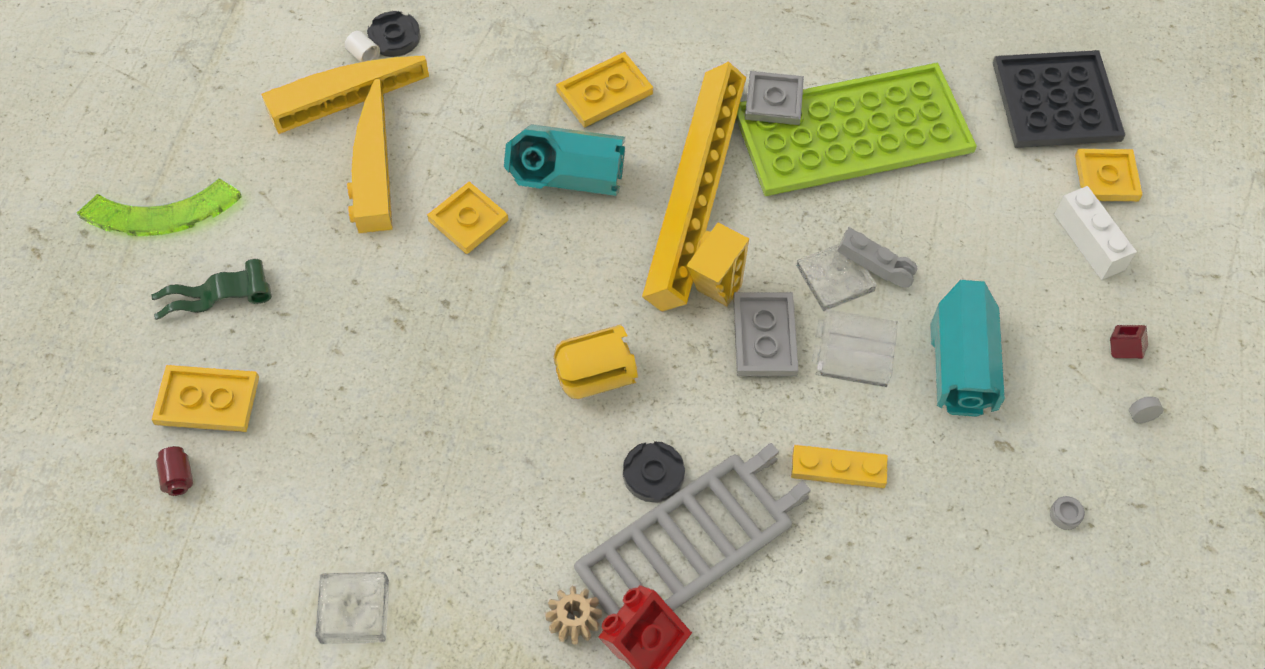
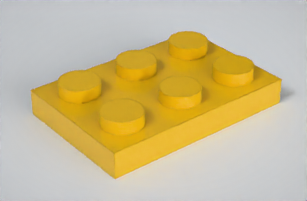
[556,52,653,128]
[151,365,259,432]

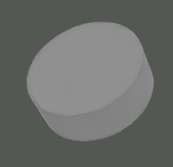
[1129,397,1164,423]
[1050,496,1085,530]

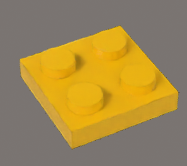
[1075,149,1142,202]
[427,181,509,254]

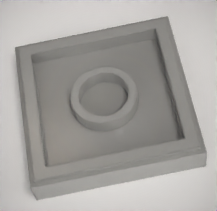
[745,71,804,125]

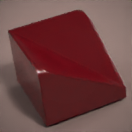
[1110,325,1148,359]

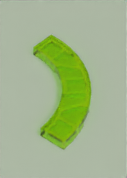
[77,178,242,236]

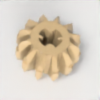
[545,585,602,645]

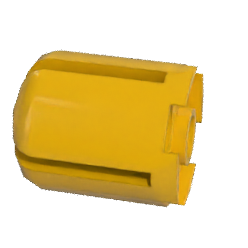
[553,324,638,399]

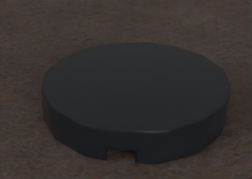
[367,11,421,57]
[623,441,685,503]

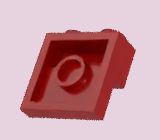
[598,585,692,669]

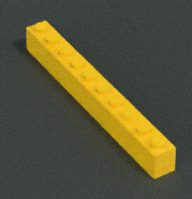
[642,61,747,312]

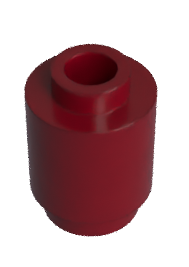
[156,446,193,496]

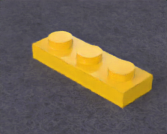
[791,445,888,488]

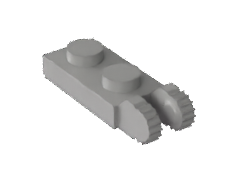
[837,227,918,288]

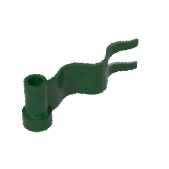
[151,259,272,320]

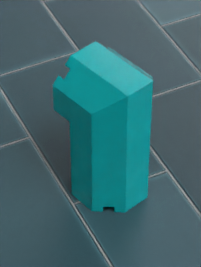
[504,124,625,196]
[930,280,1005,417]

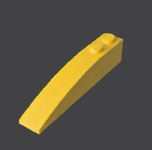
[261,55,429,134]
[347,79,393,233]

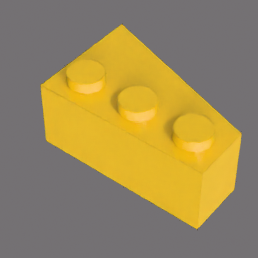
[686,222,749,307]

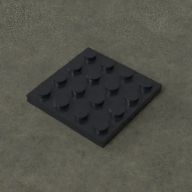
[993,50,1125,148]

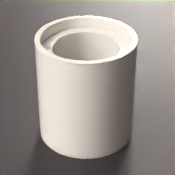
[345,31,380,62]

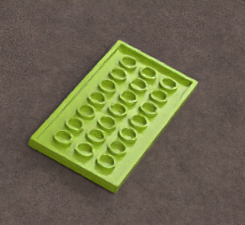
[736,62,977,197]

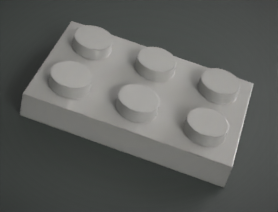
[733,292,798,376]

